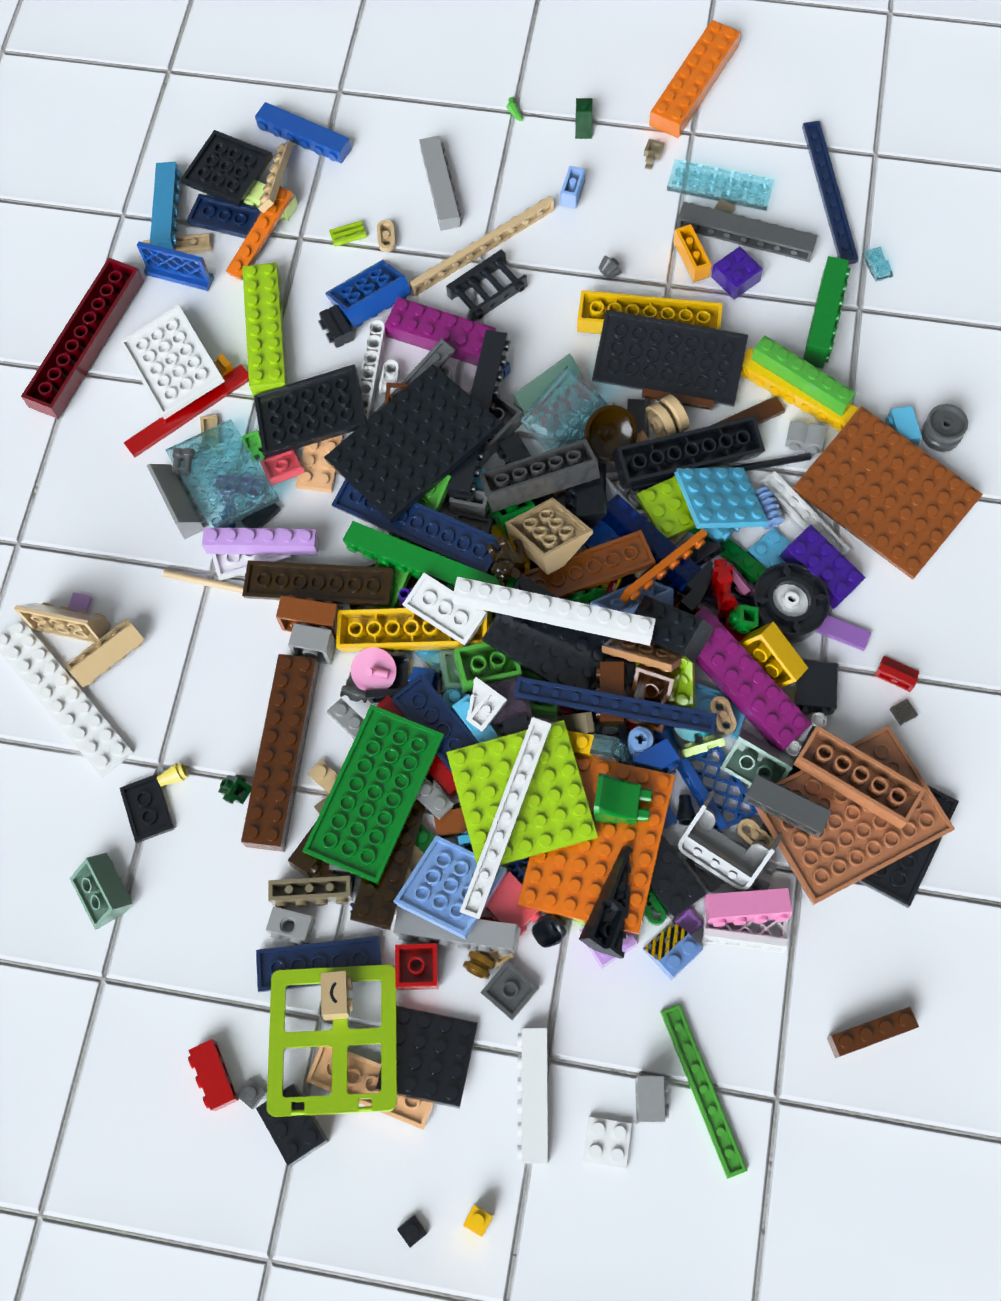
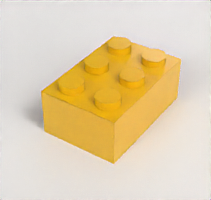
[739,621,808,688]

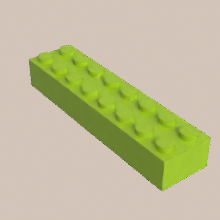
[242,262,288,397]

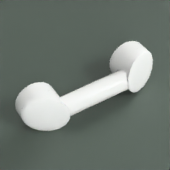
[785,712,827,757]

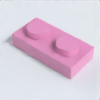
[727,562,752,597]

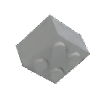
[288,623,336,665]
[635,1076,669,1124]

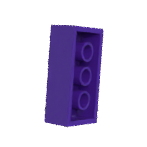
[779,525,866,609]

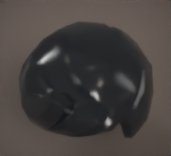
[532,914,567,948]

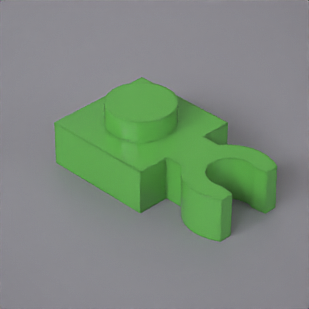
[241,430,266,465]

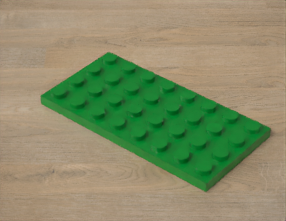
[302,705,445,884]

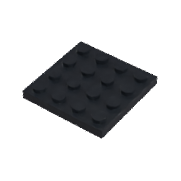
[180,130,273,207]
[376,1006,478,1109]

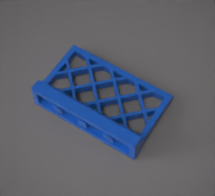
[137,241,215,291]
[677,746,758,833]

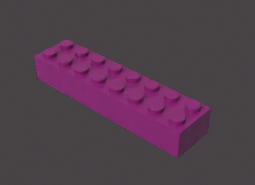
[695,606,812,751]

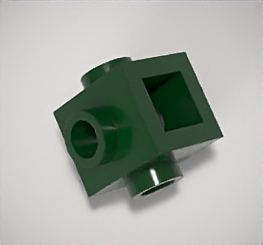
[218,774,252,804]

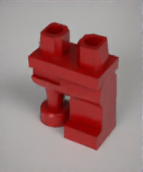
[710,558,738,618]

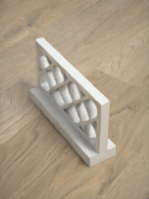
[701,891,788,954]

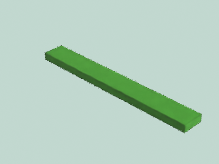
[660,1004,748,1179]

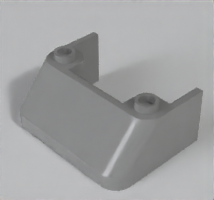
[678,790,783,891]

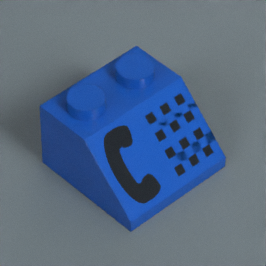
[631,738,680,774]

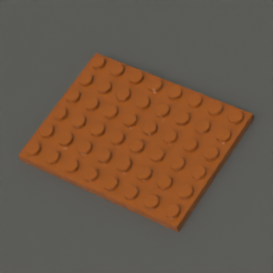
[793,406,983,580]

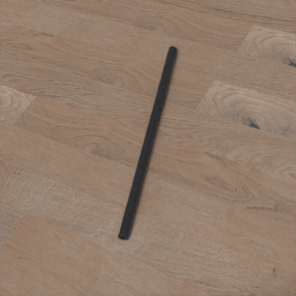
[632,453,811,491]

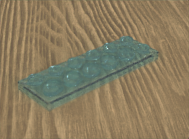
[667,159,774,211]

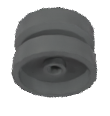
[921,404,969,452]

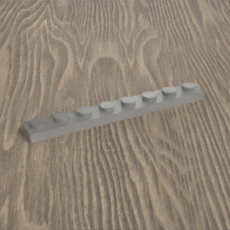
[327,698,454,820]

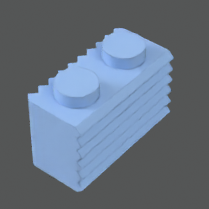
[560,166,585,209]

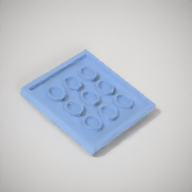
[394,835,507,940]

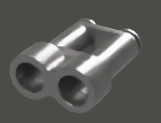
[172,448,195,475]

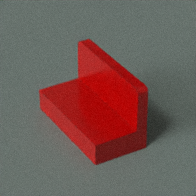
[874,656,919,692]

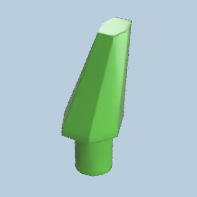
[506,97,523,121]

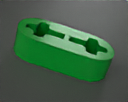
[644,890,666,926]

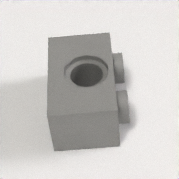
[266,906,315,945]

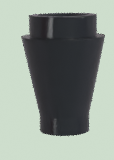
[676,794,696,826]

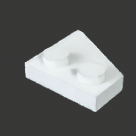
[466,677,507,732]

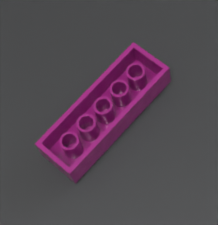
[384,297,496,366]

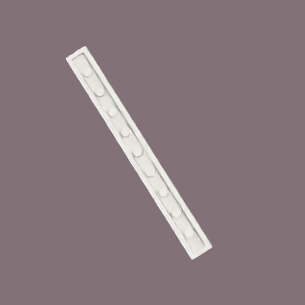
[460,717,552,920]

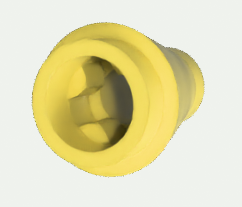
[157,763,188,786]

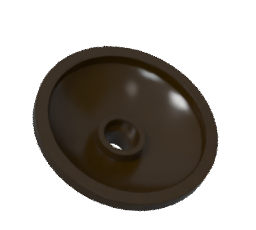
[584,405,638,461]

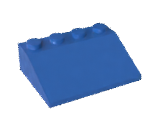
[325,260,412,328]

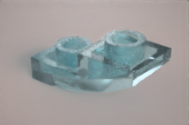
[863,247,893,282]

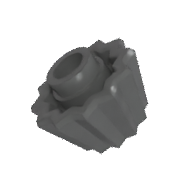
[598,256,622,280]

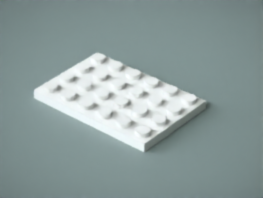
[120,304,225,419]

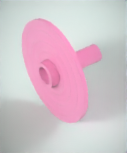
[351,648,397,691]

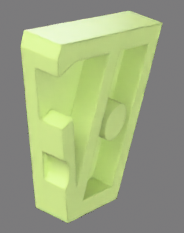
[680,734,726,757]

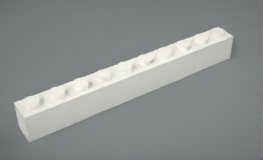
[453,576,656,646]

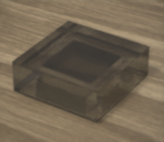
[889,699,918,726]

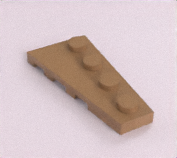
[602,638,682,672]

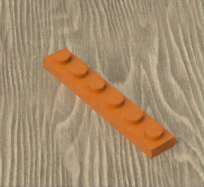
[226,186,294,281]
[620,529,708,604]

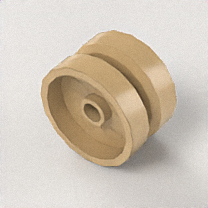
[645,394,690,438]

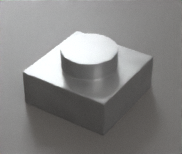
[236,1078,267,1109]

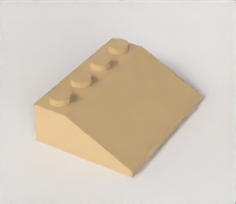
[505,497,593,575]
[14,602,111,643]

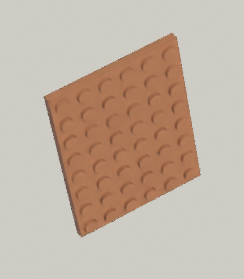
[754,725,955,905]

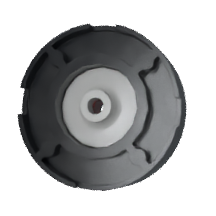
[748,563,830,643]

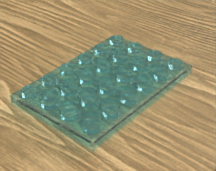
[166,419,280,528]

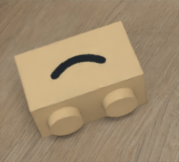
[320,971,353,1020]

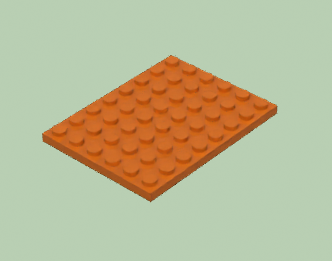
[517,754,675,935]

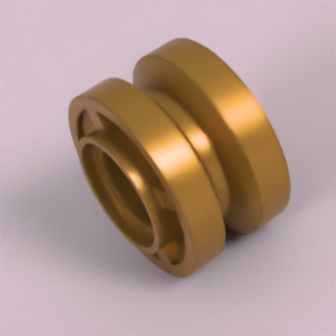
[462,950,496,979]

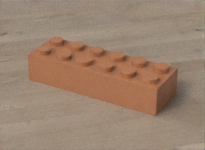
[793,725,926,829]

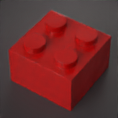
[395,943,439,990]

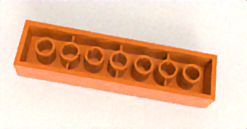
[649,20,741,138]

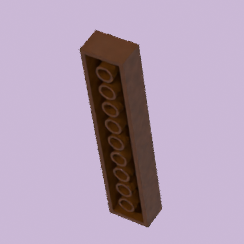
[241,654,320,852]

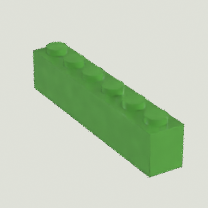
[752,335,856,417]

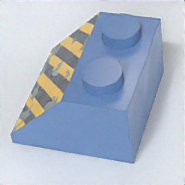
[643,921,703,980]

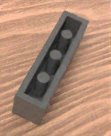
[743,775,832,838]

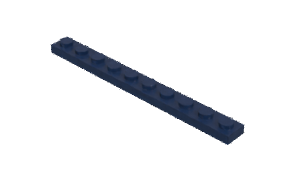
[802,121,858,264]
[514,676,717,734]

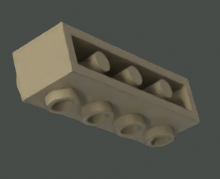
[268,876,353,908]

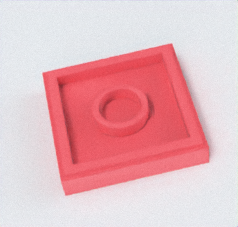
[260,450,305,486]

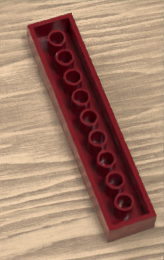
[21,258,144,419]

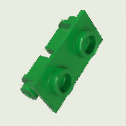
[566,586,607,605]

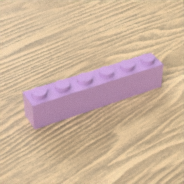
[202,528,319,555]

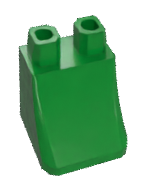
[594,773,652,825]

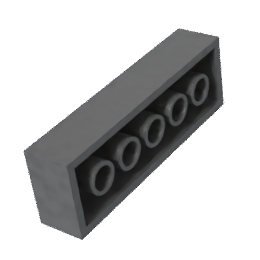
[479,439,600,512]

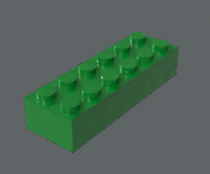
[803,256,851,369]

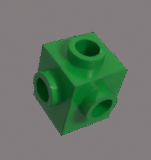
[729,604,759,634]

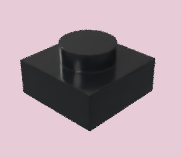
[397,1215,428,1248]

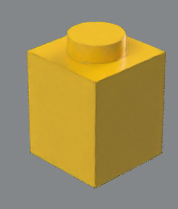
[463,1205,493,1237]

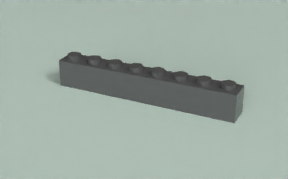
[677,202,818,262]

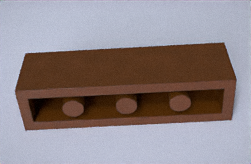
[827,1007,919,1059]

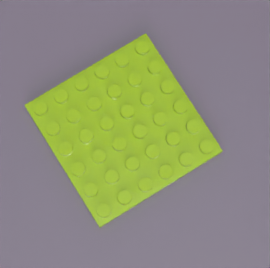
[446,720,598,865]

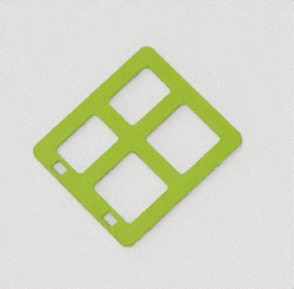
[267,965,397,1117]

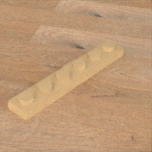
[258,140,294,213]

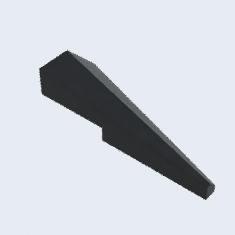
[579,846,633,959]

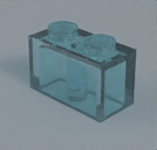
[590,734,629,764]

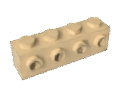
[65,618,145,687]

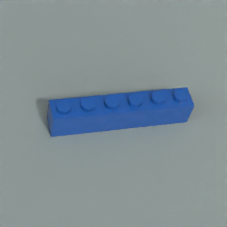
[255,102,352,164]

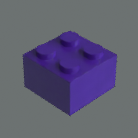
[711,246,763,300]

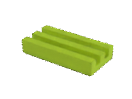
[329,220,367,247]

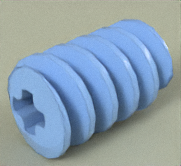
[755,487,785,529]
[627,727,653,760]

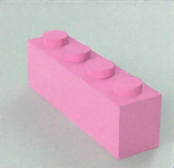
[704,888,793,927]

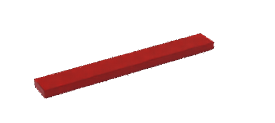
[123,364,249,458]

